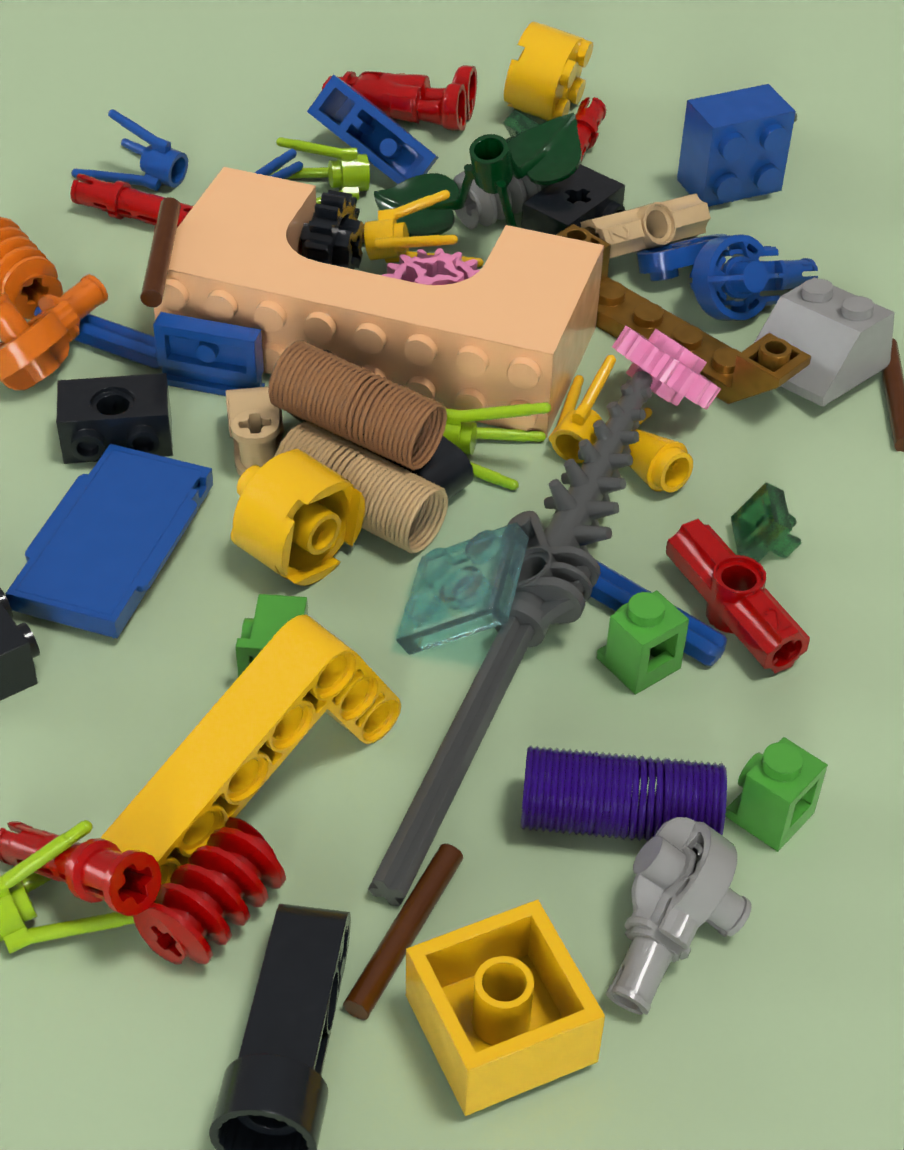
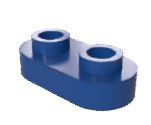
[636,234,729,281]

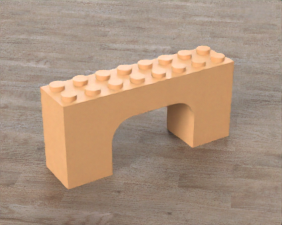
[154,167,604,438]

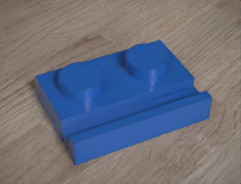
[153,312,265,396]

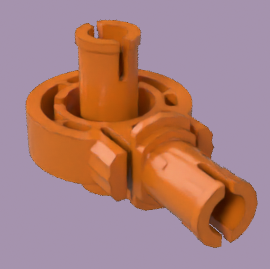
[0,274,108,391]

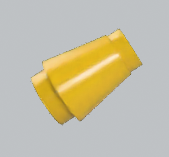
[629,429,693,493]

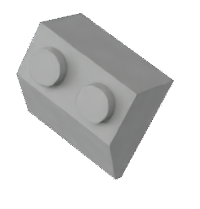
[754,277,895,407]

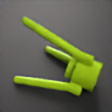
[269,137,370,204]
[443,402,551,490]
[0,820,134,954]

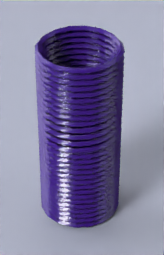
[520,745,727,841]

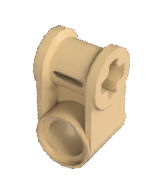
[226,386,284,476]

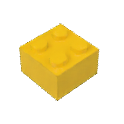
[406,899,605,1116]

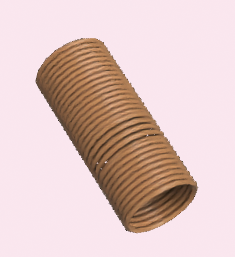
[268,340,447,471]

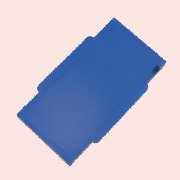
[5,444,213,639]

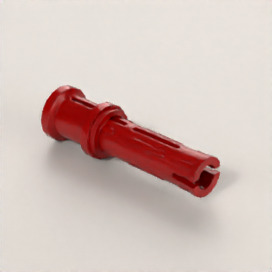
[0,821,162,916]

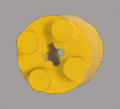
[504,21,594,121]
[231,449,365,586]

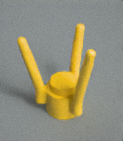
[364,190,484,267]
[548,355,652,463]

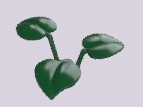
[374,113,582,237]

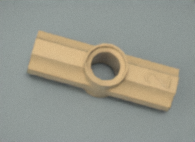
[581,194,711,259]

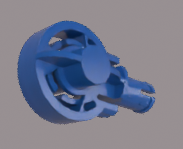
[689,234,818,321]

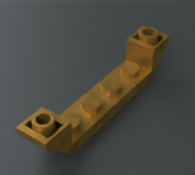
[556,224,811,404]

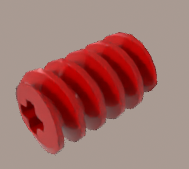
[133,817,286,964]

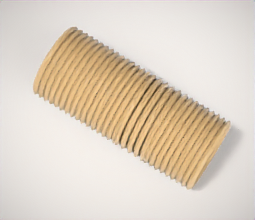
[275,421,448,554]

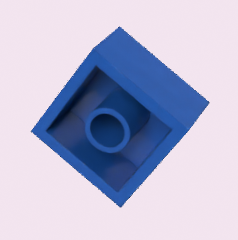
[677,84,796,207]

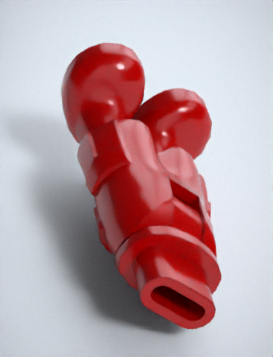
[322,65,477,131]

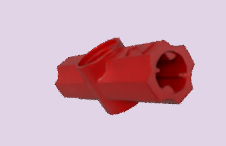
[666,519,810,674]

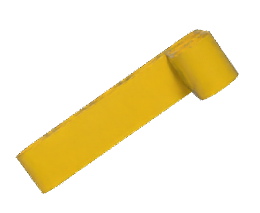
[101,614,401,884]

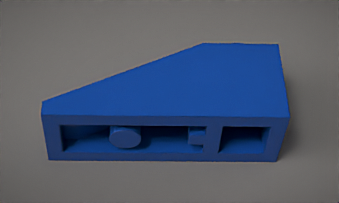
[307,74,439,184]

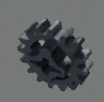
[300,190,364,269]

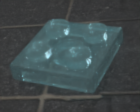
[396,522,529,655]

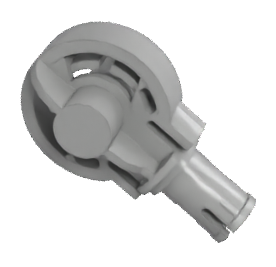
[606,817,751,1015]

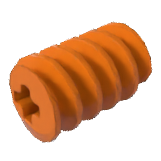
[0,217,63,319]

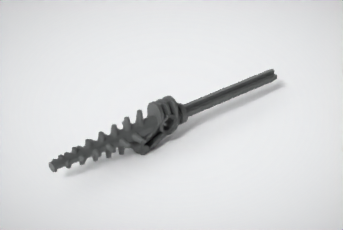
[368,371,653,906]

